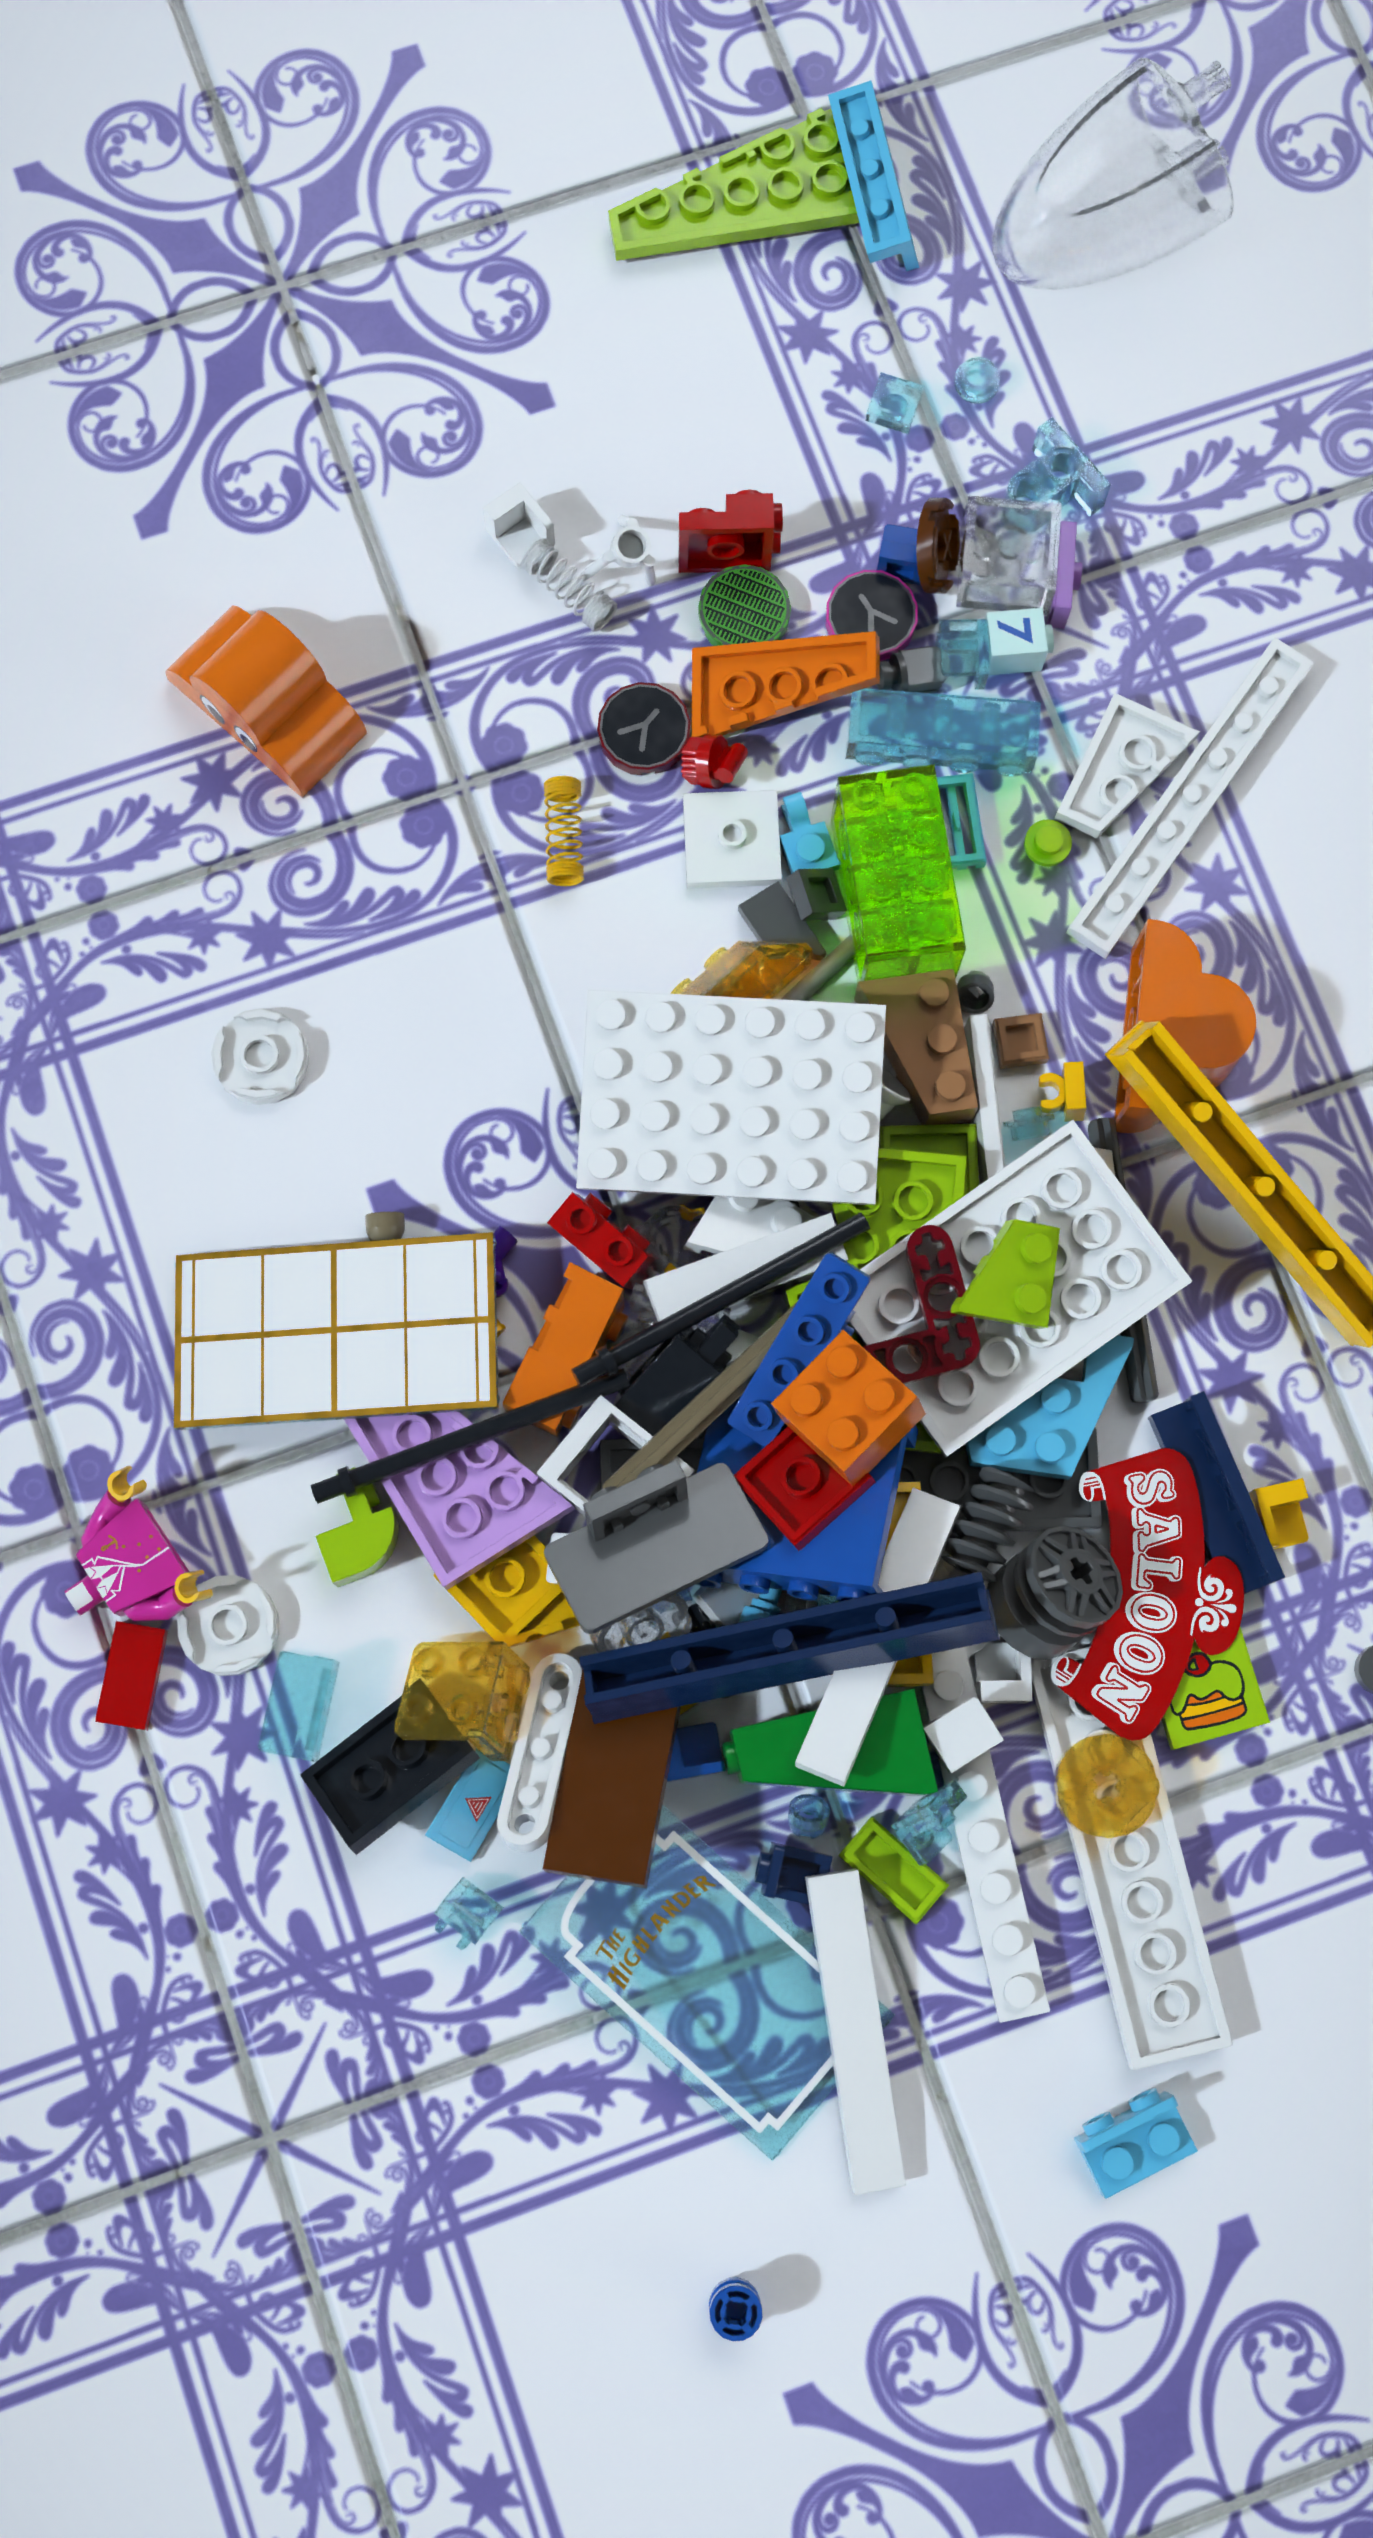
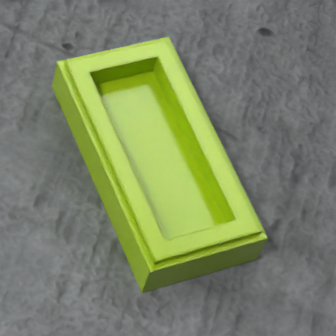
[838,1816,949,1925]

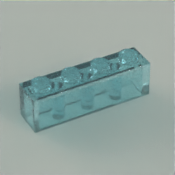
[845,688,1041,777]

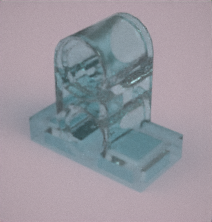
[1002,417,1111,530]

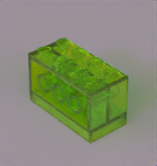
[831,764,966,984]

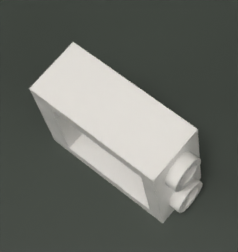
[536,1395,695,1517]

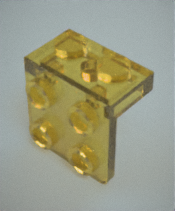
[394,1641,530,1761]

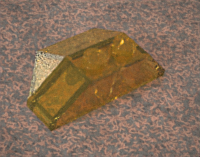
[670,940,813,999]

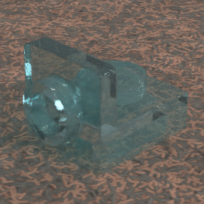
[891,1780,968,1866]

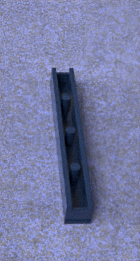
[579,1572,999,1724]

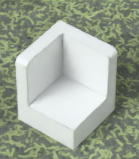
[483,482,555,568]
[974,1642,1033,1704]
[923,1697,1004,1773]

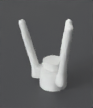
[580,515,656,586]

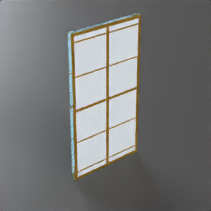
[173,1232,500,1430]

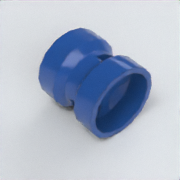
[709,2277,763,2341]

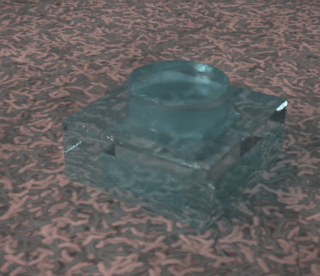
[865,372,924,434]

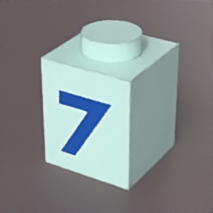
[981,608,1054,675]

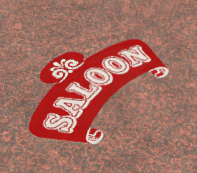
[1051,1448,1244,1741]

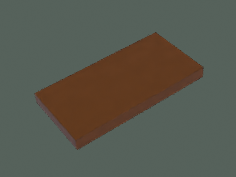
[542,1670,681,1889]

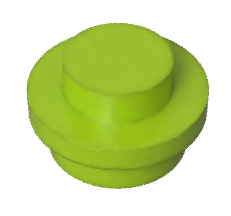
[1024,819,1072,867]

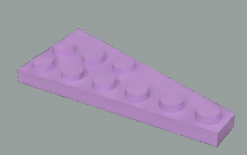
[343,1409,576,1590]

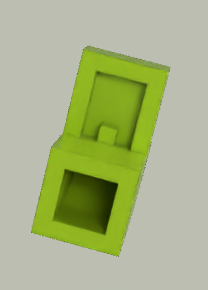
[315,1467,399,1587]

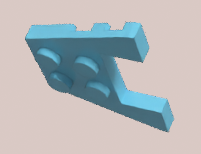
[965,1335,1134,1480]

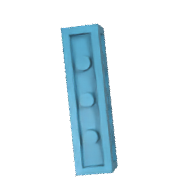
[828,80,919,272]

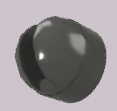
[957,971,994,1014]

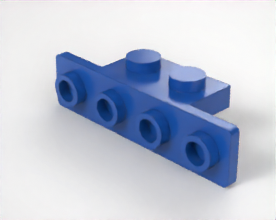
[728,1252,871,1447]

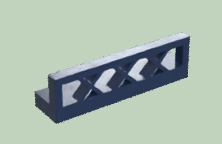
[1148,1391,1285,1594]

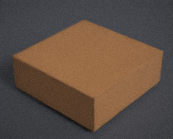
[992,1013,1049,1069]

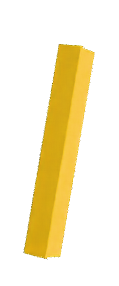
[1105,1020,1373,1348]

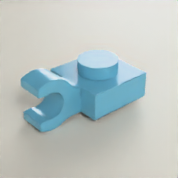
[780,792,840,874]

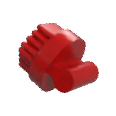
[681,735,748,789]

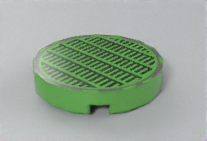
[698,564,791,646]

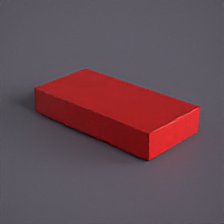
[95,1621,168,1731]

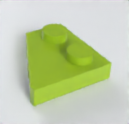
[951,1219,1060,1329]

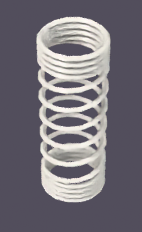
[521,538,617,632]

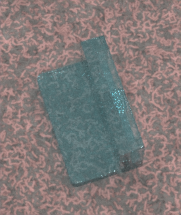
[258,1651,340,1762]

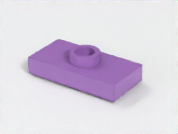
[1047,521,1082,629]

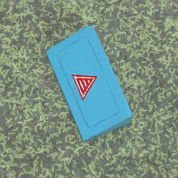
[425,1746,510,1862]

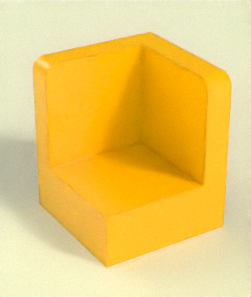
[1249,1478,1309,1550]

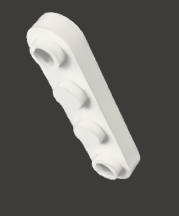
[497,1653,582,1852]

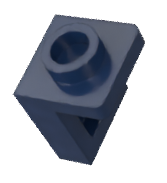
[754,1842,833,1905]

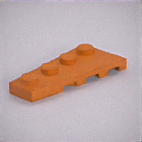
[692,631,880,737]

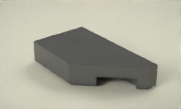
[738,881,826,961]

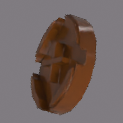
[916,498,960,594]

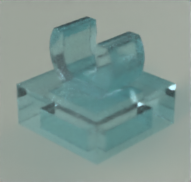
[434,1877,504,1950]

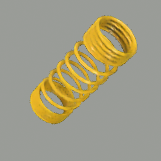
[544,776,584,886]

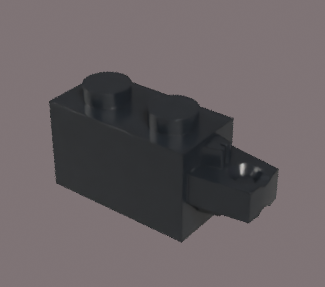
[614,1314,740,1436]

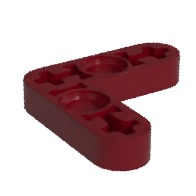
[862,1225,980,1385]

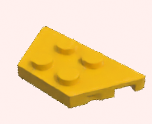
[433,1535,580,1650]

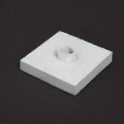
[683,790,782,889]

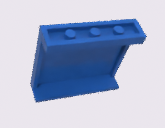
[697,1395,918,1602]

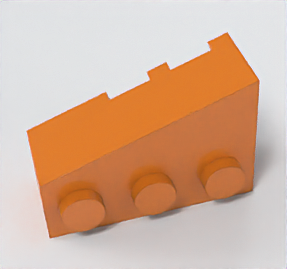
[502,1262,629,1437]

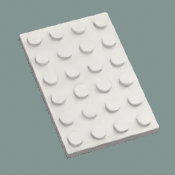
[576,990,886,1205]
[849,1120,1192,1458]

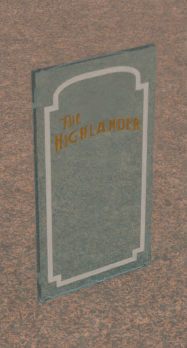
[519,1805,895,2161]

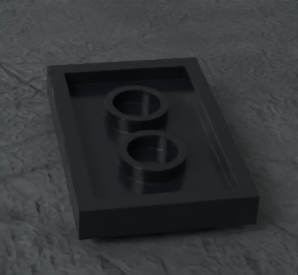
[300,1680,480,1855]

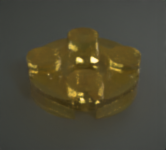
[1054,1734,1160,1838]

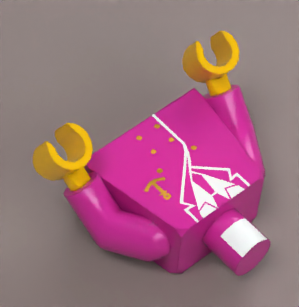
[64,1465,213,1621]

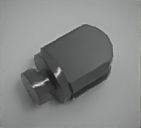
[877,646,950,697]

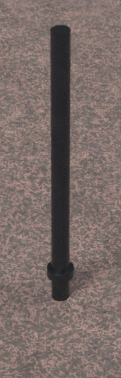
[571,1212,870,1387]
[311,1368,631,1504]

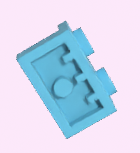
[1074,2088,1198,2199]

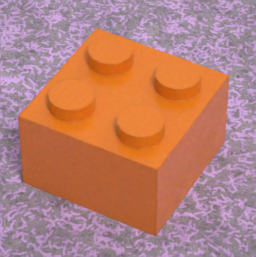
[771,1330,926,1486]

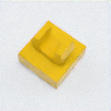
[1038,1061,1086,1122]

